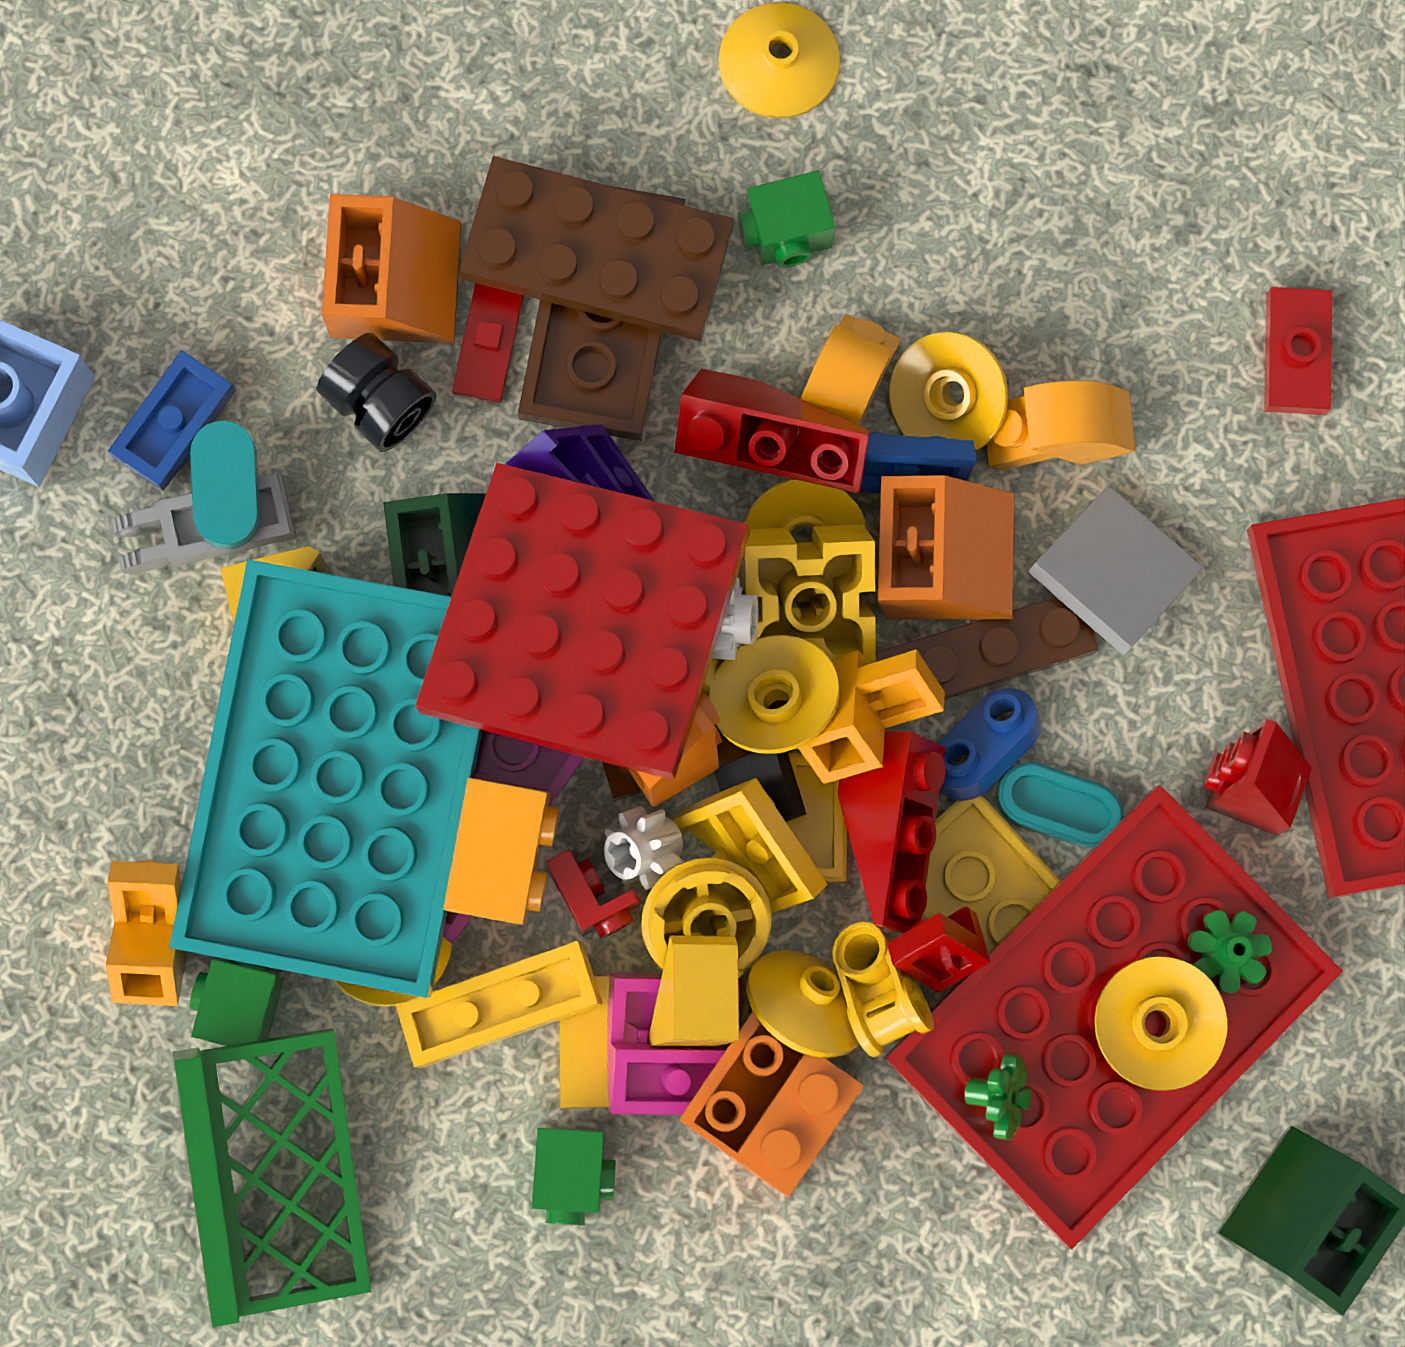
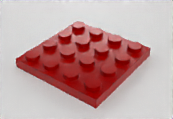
[415,463,750,781]

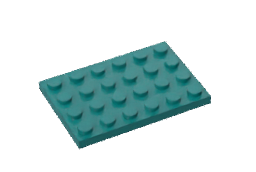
[169,559,483,998]

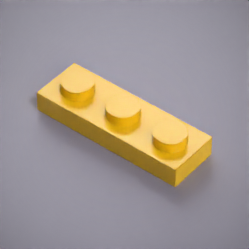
[396,941,603,1068]

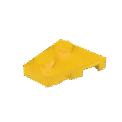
[669,778,828,913]

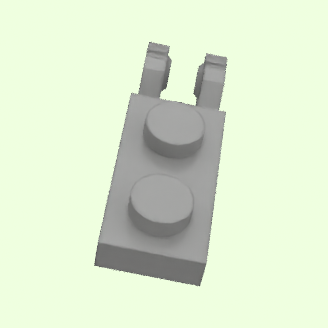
[111,473,297,575]

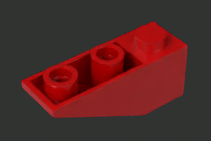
[674,368,870,493]
[1202,718,1312,836]
[837,731,946,934]

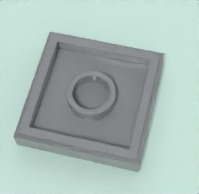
[1028,485,1204,656]

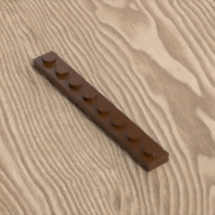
[601,597,1099,801]

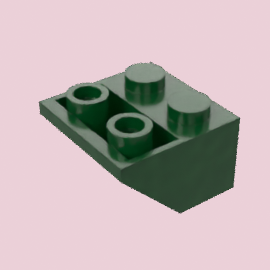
[383,493,486,597]
[1216,1126,1405,1316]

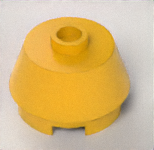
[641,858,772,978]

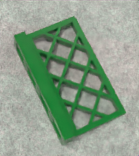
[172,1028,371,1328]

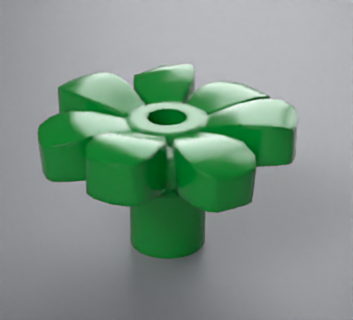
[1187,910,1272,993]
[965,1053,1032,1140]

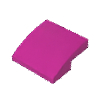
[607,973,742,1115]

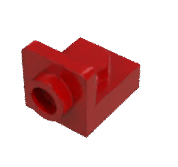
[546,849,641,939]
[887,907,990,993]

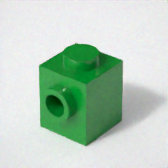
[737,170,836,268]
[190,959,284,1046]
[531,1128,616,1226]

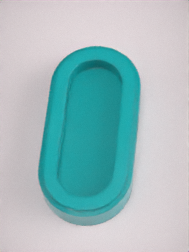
[190,421,260,549]
[996,762,1124,849]

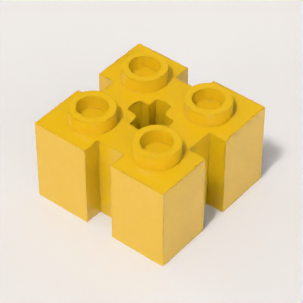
[737,524,876,664]

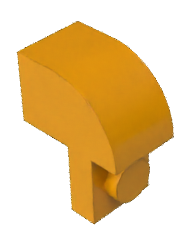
[800,313,902,427]
[987,381,1136,470]
[798,649,945,784]
[106,860,186,1006]

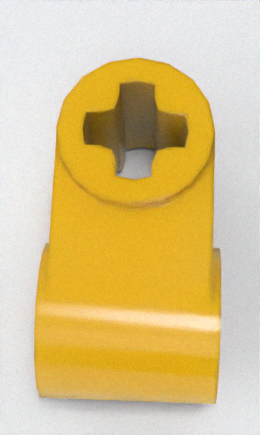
[832,922,934,1058]

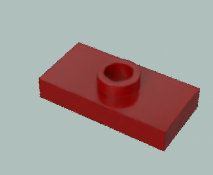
[1264,287,1332,415]

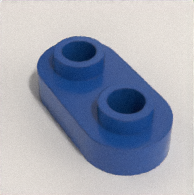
[937,688,1042,800]

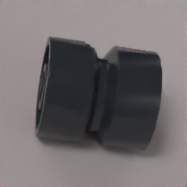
[316,333,437,452]

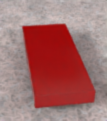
[452,283,524,403]

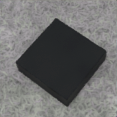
[714,751,807,822]

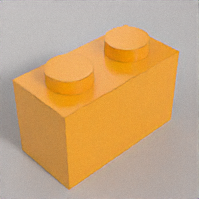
[443,778,560,925]

